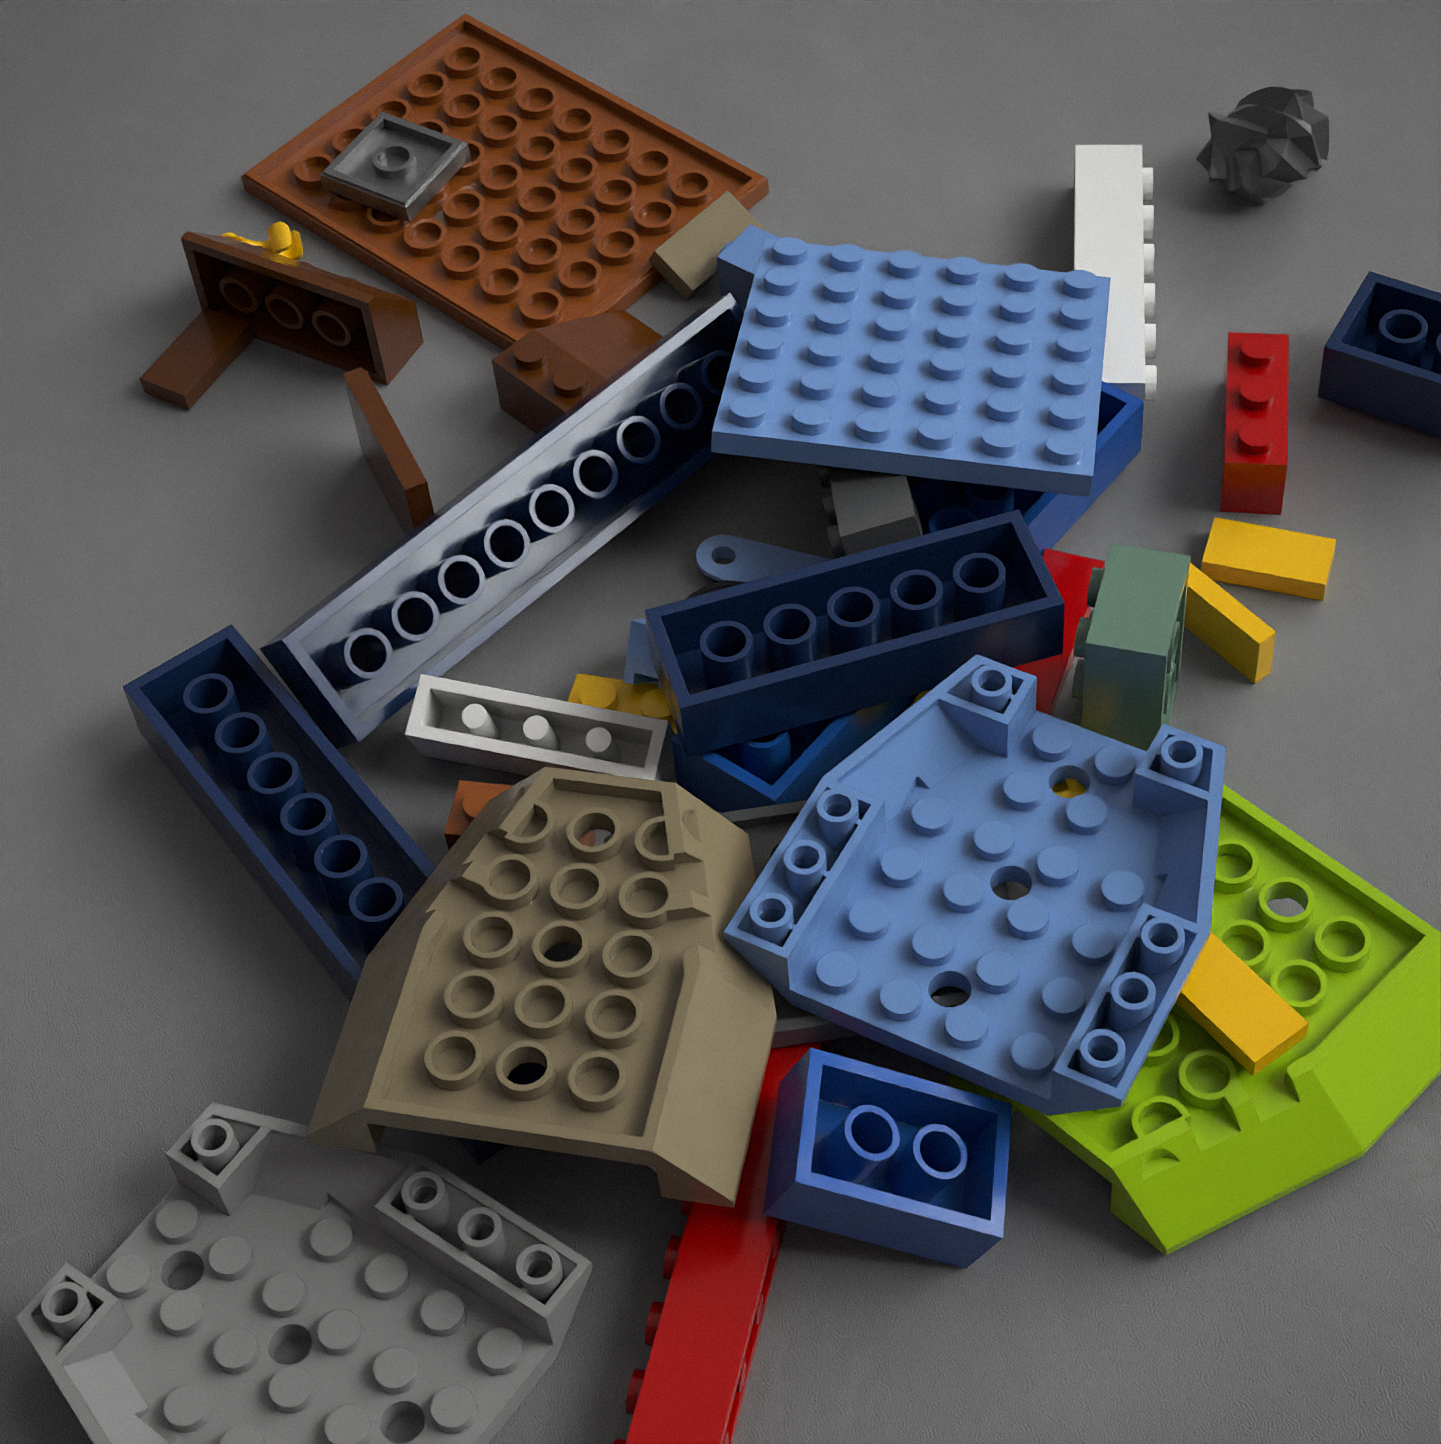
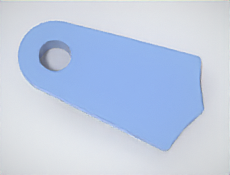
[696,535,831,582]

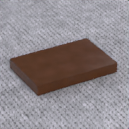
[343,367,434,536]

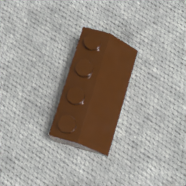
[180,231,424,386]

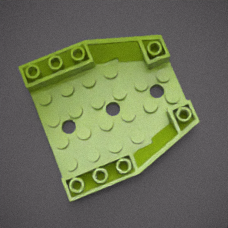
[949,784,1441,1256]

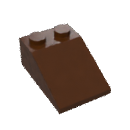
[492,310,663,434]

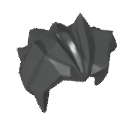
[1196,86,1329,205]

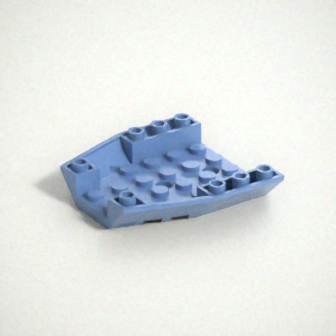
[724,654,1226,1115]

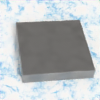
[320,112,471,222]

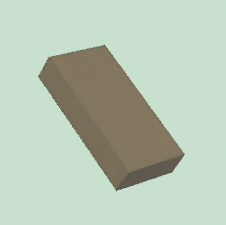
[648,190,766,301]

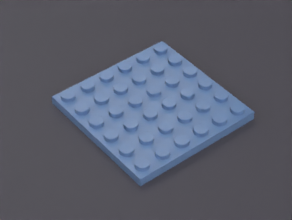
[711,237,1111,497]

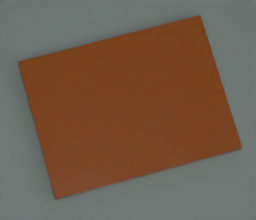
[241,13,769,350]

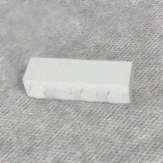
[405,674,676,782]

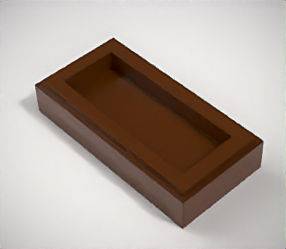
[140,307,254,410]

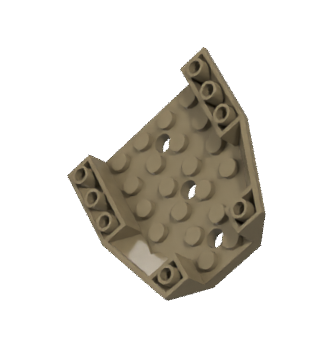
[305,767,777,1208]

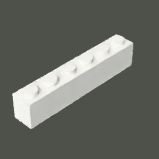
[1073,145,1157,414]

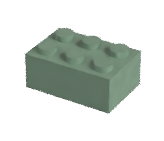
[1071,543,1190,751]

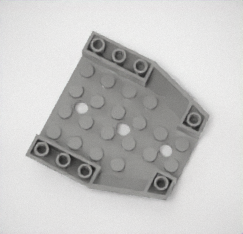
[16,1102,593,1444]

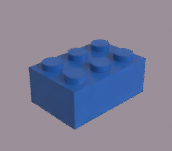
[763,1048,1012,1269]

